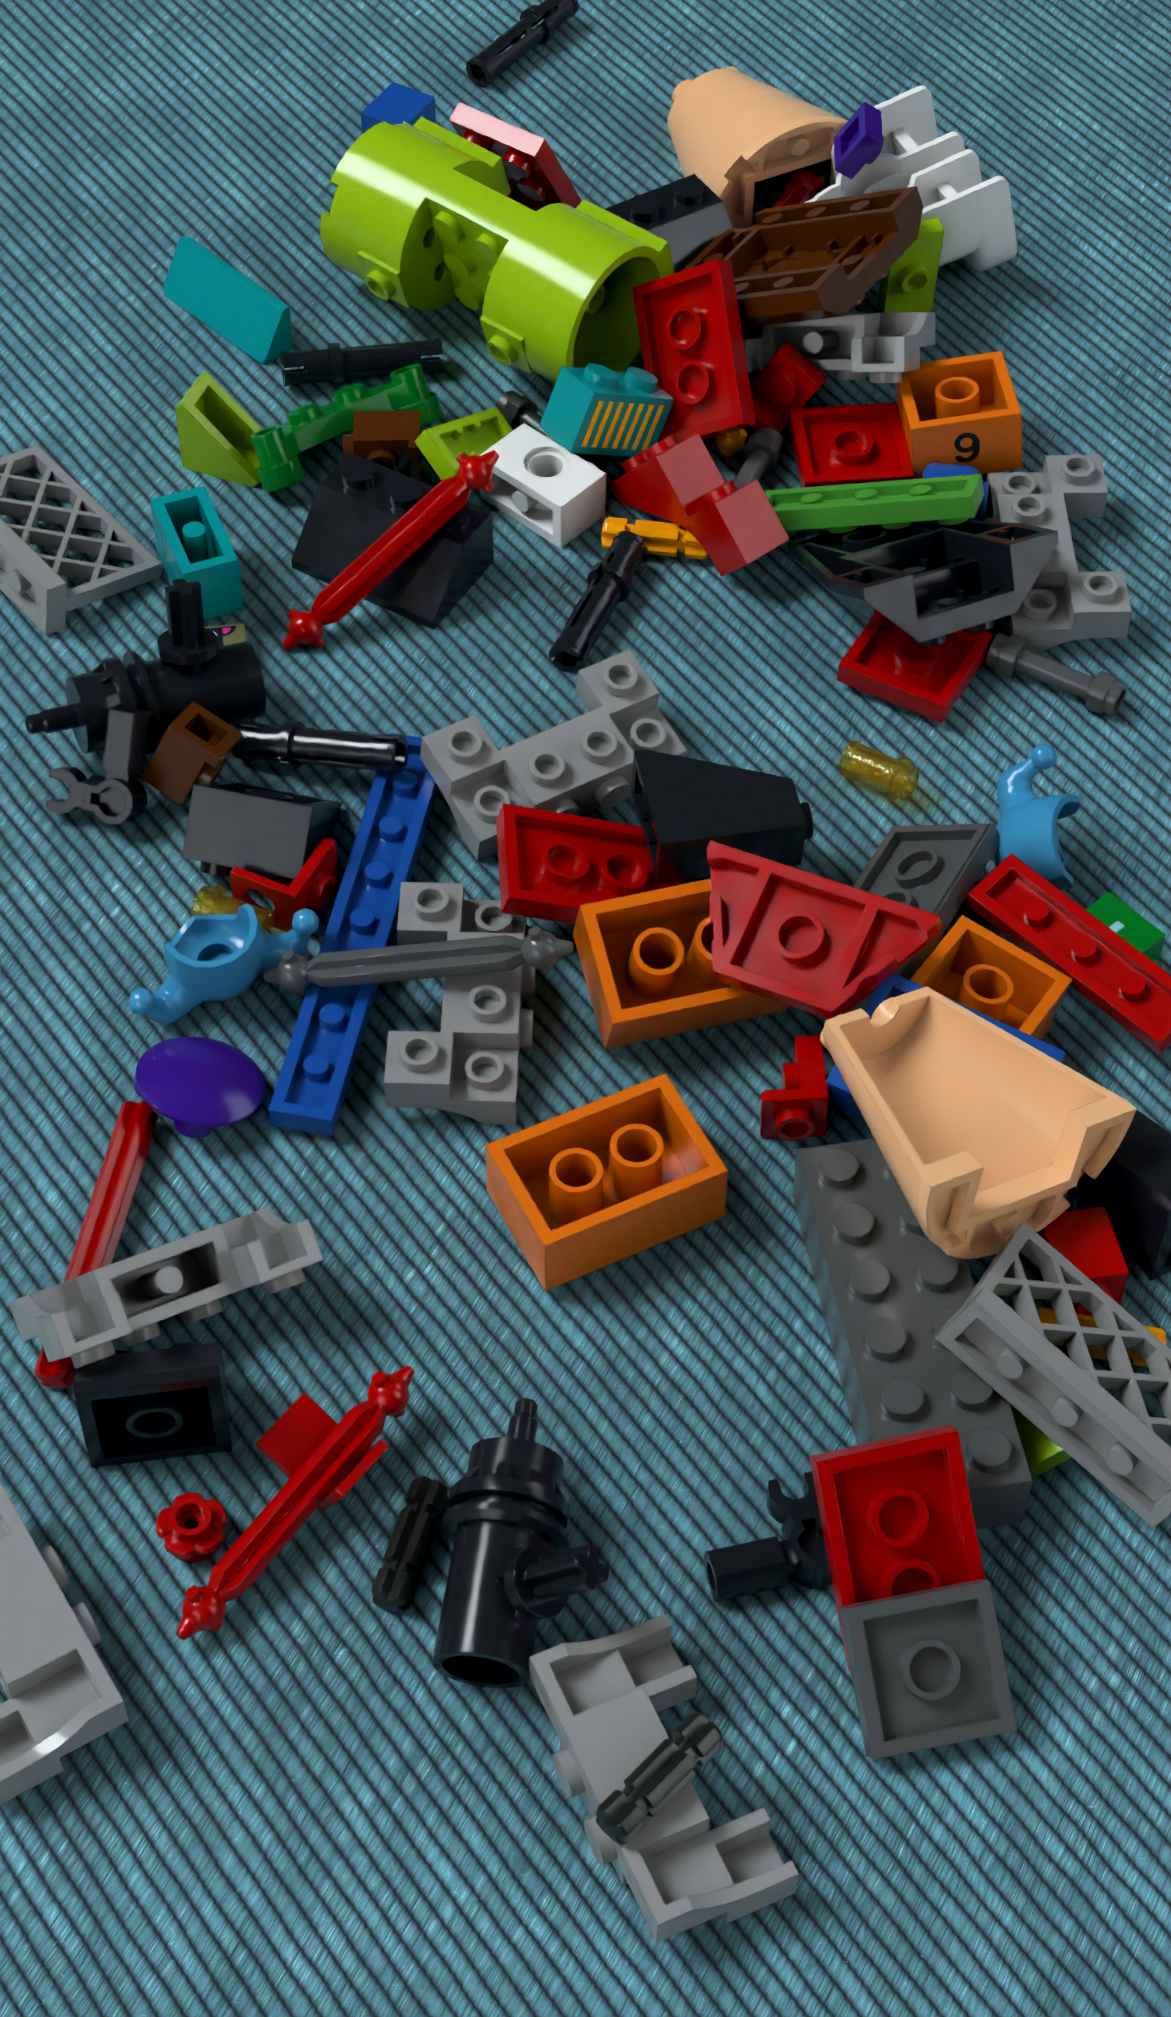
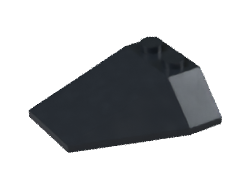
[787,520,1058,647]

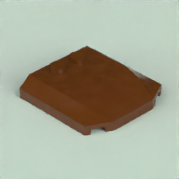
[682,186,923,327]

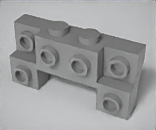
[741,312,935,383]
[984,454,1132,654]
[420,649,688,861]
[384,882,536,1125]
[8,1207,323,1369]
[0,1482,129,1805]
[529,1614,799,1943]

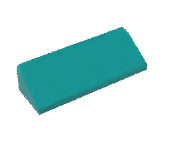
[163,235,293,365]

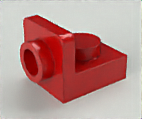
[750,341,827,433]
[760,1035,828,1141]

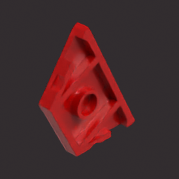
[707,840,942,1019]

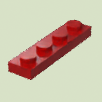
[968,853,1171,1055]

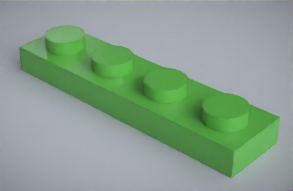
[764,474,984,537]

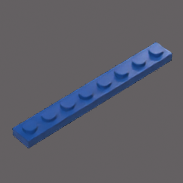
[268,733,439,1136]

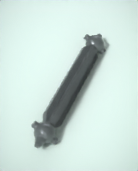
[263,926,573,996]

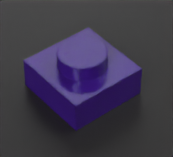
[834,102,884,179]

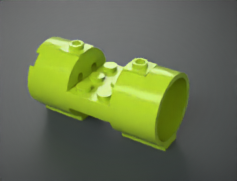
[320,116,675,383]

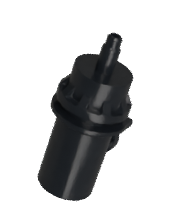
[25,578,266,754]
[432,1398,609,1688]

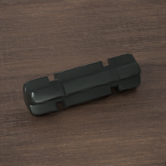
[372,1476,449,1613]
[596,1712,722,1845]

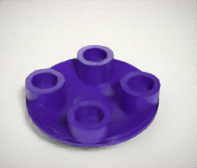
[133,1037,265,1138]

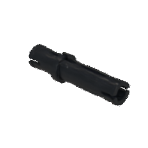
[466,0,579,87]
[280,338,444,387]
[549,531,648,673]
[232,721,409,774]

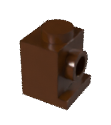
[343,411,422,482]
[141,701,243,805]

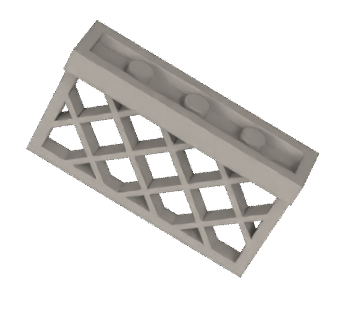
[0,445,162,635]
[936,1221,1171,1528]

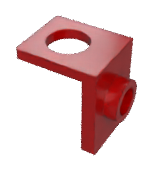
[230,837,339,932]
[256,1393,390,1511]

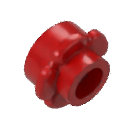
[156,1493,227,1562]

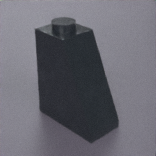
[631,749,813,884]
[1077,1109,1171,1281]

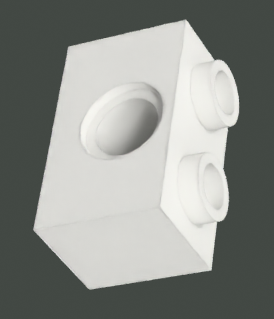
[479,423,606,549]

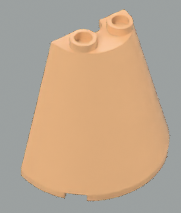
[667,66,848,228]
[820,986,1137,1259]

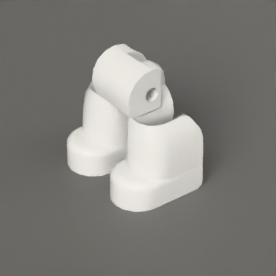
[804,85,1017,271]

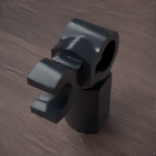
[46,706,150,824]
[704,1471,832,1602]

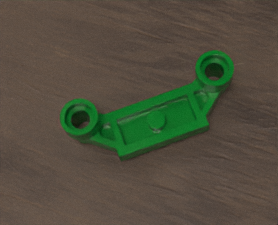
[250,364,443,492]

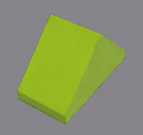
[175,371,262,487]

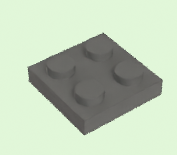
[839,1579,1017,1760]

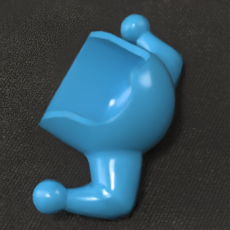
[981,743,1080,923]
[128,903,319,1026]

